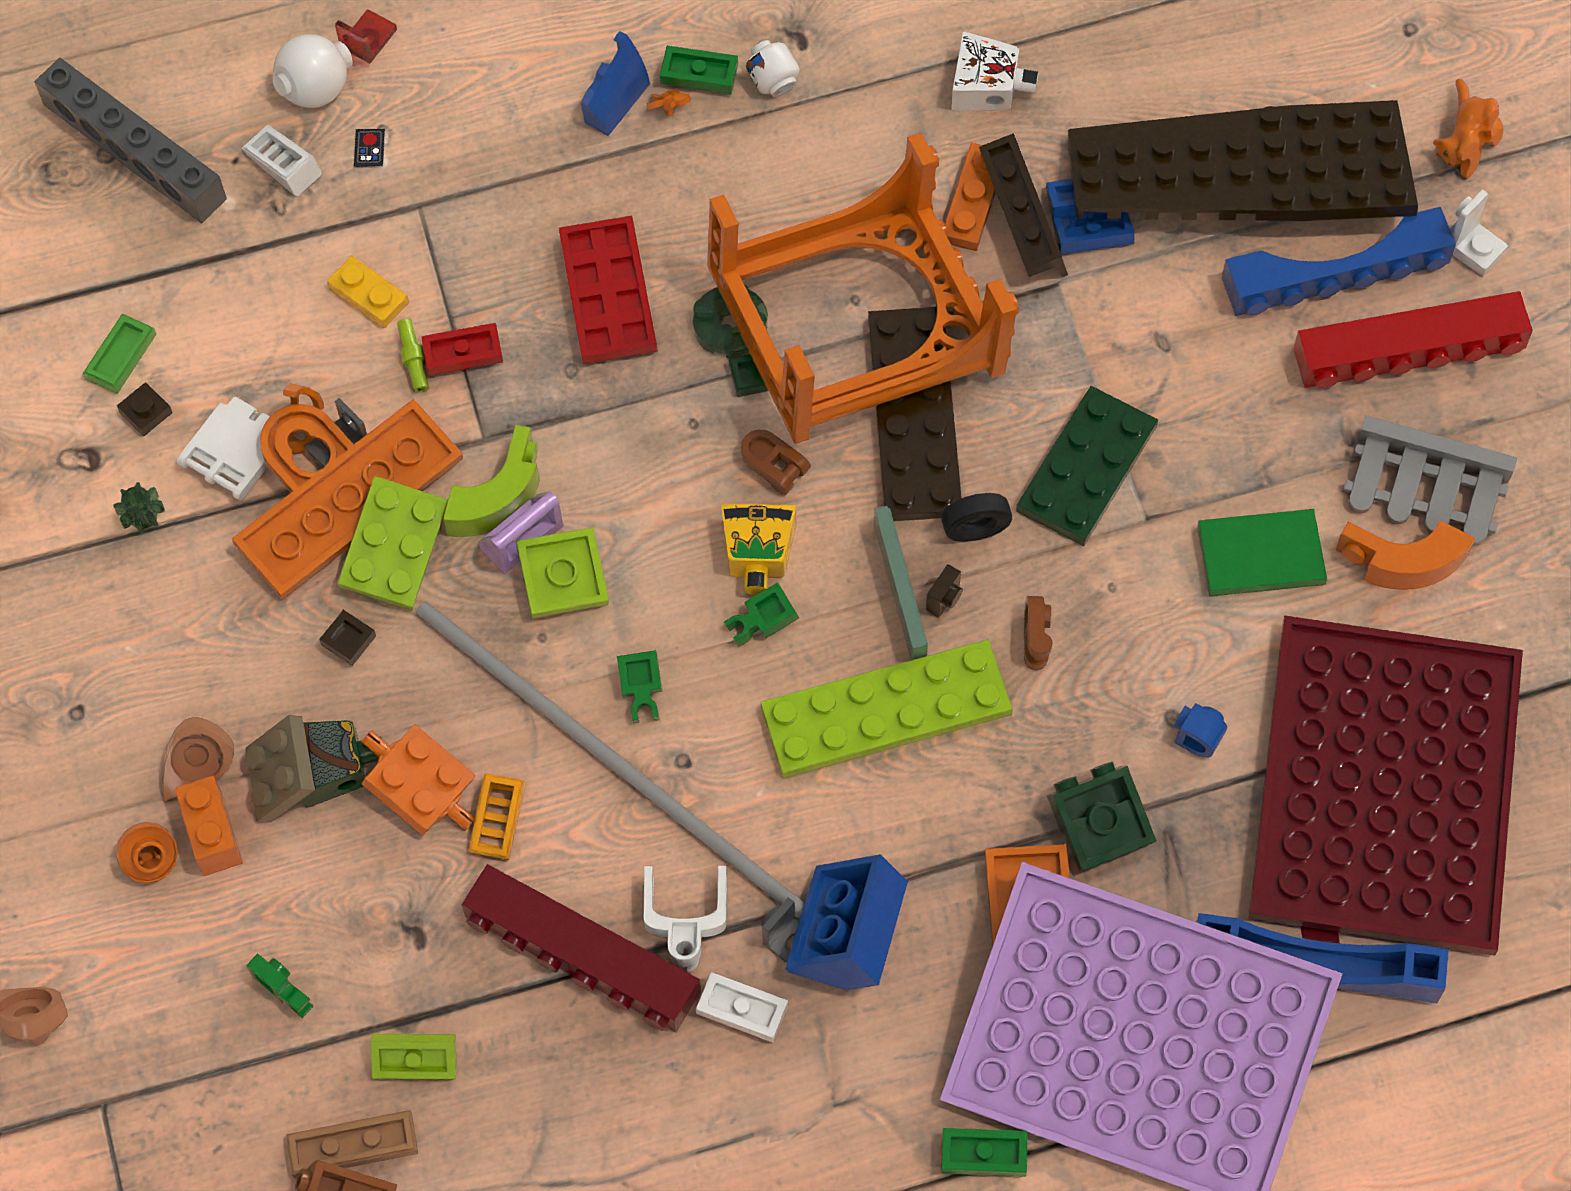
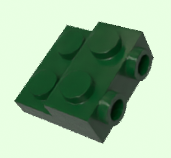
[1047,761,1157,871]

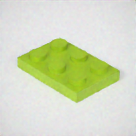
[337,476,448,611]

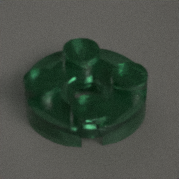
[693,284,768,358]

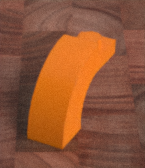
[1336,520,1475,590]

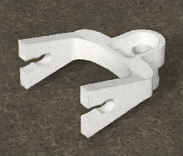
[644,866,727,973]

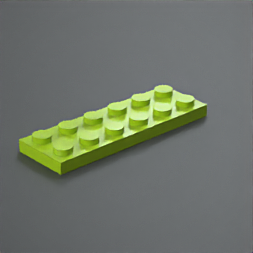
[761,639,1013,779]

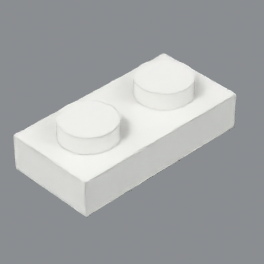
[696,972,788,1042]

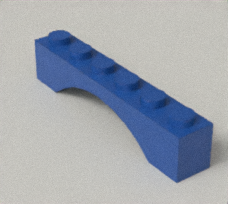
[1222,207,1456,316]
[1196,913,1449,1004]

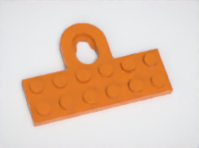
[232,399,463,600]

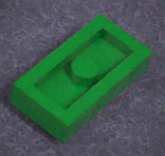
[660,45,739,94]
[941,1128,1027,1177]

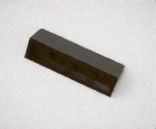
[979,133,1068,278]

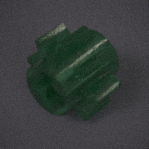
[113,482,165,533]

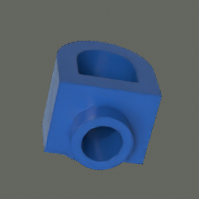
[1174,703,1228,758]

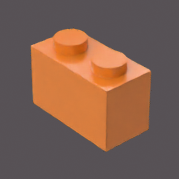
[175,775,243,876]

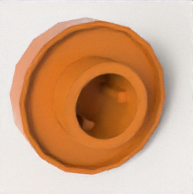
[116,822,178,883]

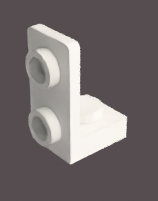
[1450,189,1509,277]

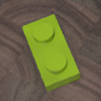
[370,1034,457,1079]

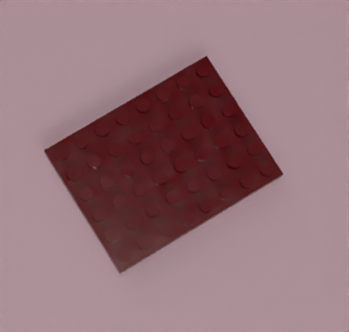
[1249,616,1523,956]

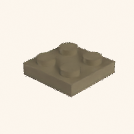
[245,715,315,822]

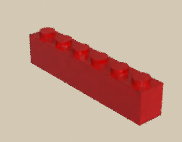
[1293,291,1533,388]

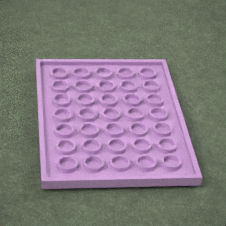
[940,862,1343,1191]

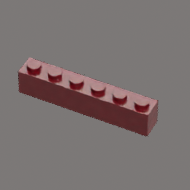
[461,864,701,1033]

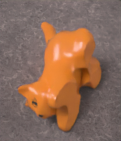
[1433,79,1503,179]

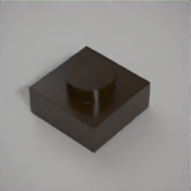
[117,382,173,436]
[926,564,963,618]
[319,609,376,666]

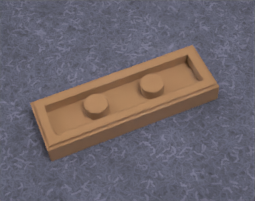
[286,1110,418,1178]

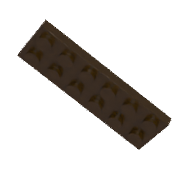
[868,307,962,521]

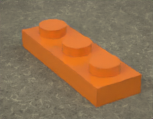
[945,142,996,251]

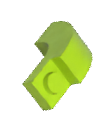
[443,425,540,537]

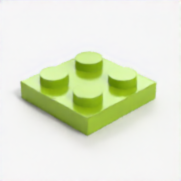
[516,527,609,619]

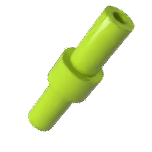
[397,319,429,393]

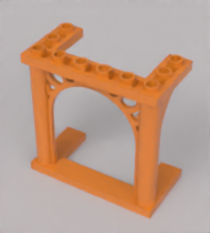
[707,133,1019,444]

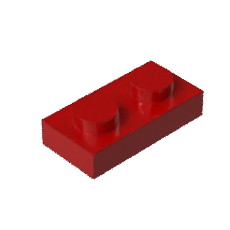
[421,323,503,376]

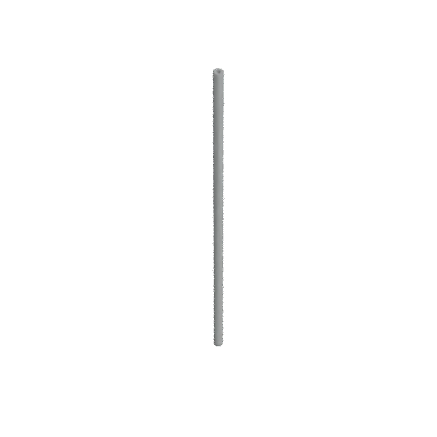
[416,601,805,919]

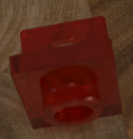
[335,9,397,64]

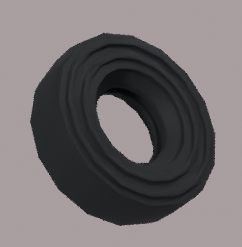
[941,493,1012,542]

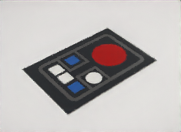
[354,129,385,167]

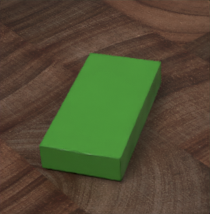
[83,314,157,394]

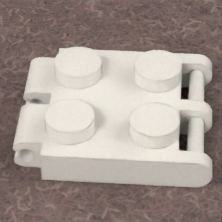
[177,397,270,501]

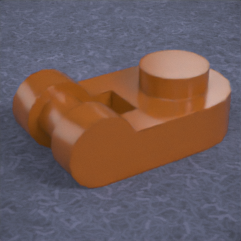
[741,429,811,495]
[1024,595,1053,670]

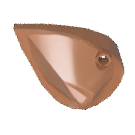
[163,717,234,801]
[0,987,68,1045]

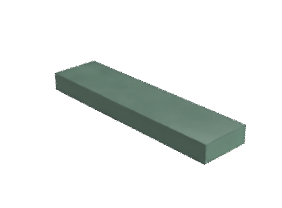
[874,506,928,660]

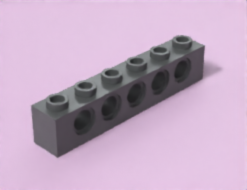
[34,58,227,224]

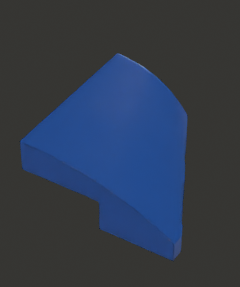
[581,31,650,136]

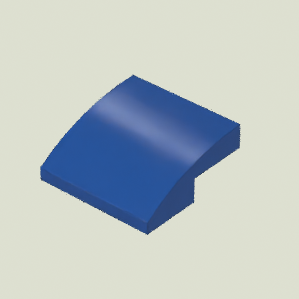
[1046,179,1134,254]

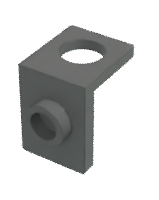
[305,398,367,468]
[761,897,799,963]

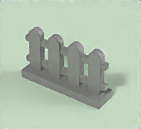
[1343,415,1517,546]

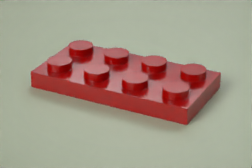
[559,215,658,364]

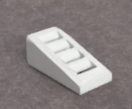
[242,125,322,196]

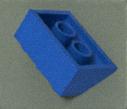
[785,854,908,990]

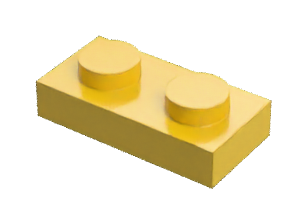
[327,255,409,328]

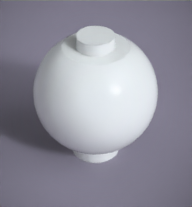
[273,34,353,108]

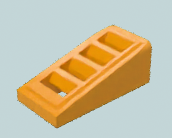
[469,773,526,860]

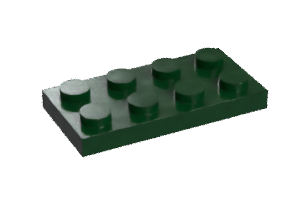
[1016,386,1158,546]

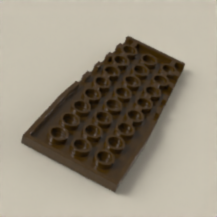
[1068,100,1418,221]

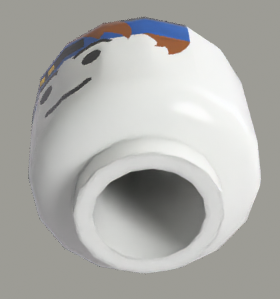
[746,40,800,97]

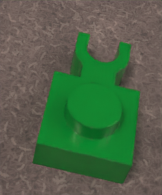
[724,582,799,647]
[617,650,663,723]
[246,953,314,1019]

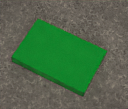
[1197,509,1327,597]

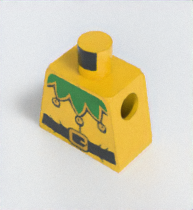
[721,503,796,595]

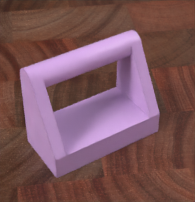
[478,492,563,574]

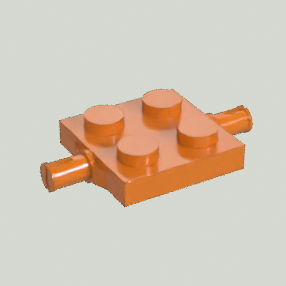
[361,724,476,836]

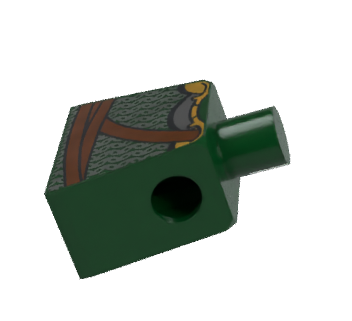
[302,720,382,808]

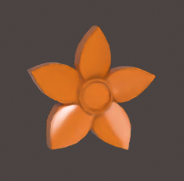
[646,89,691,116]

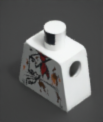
[951,32,1039,111]

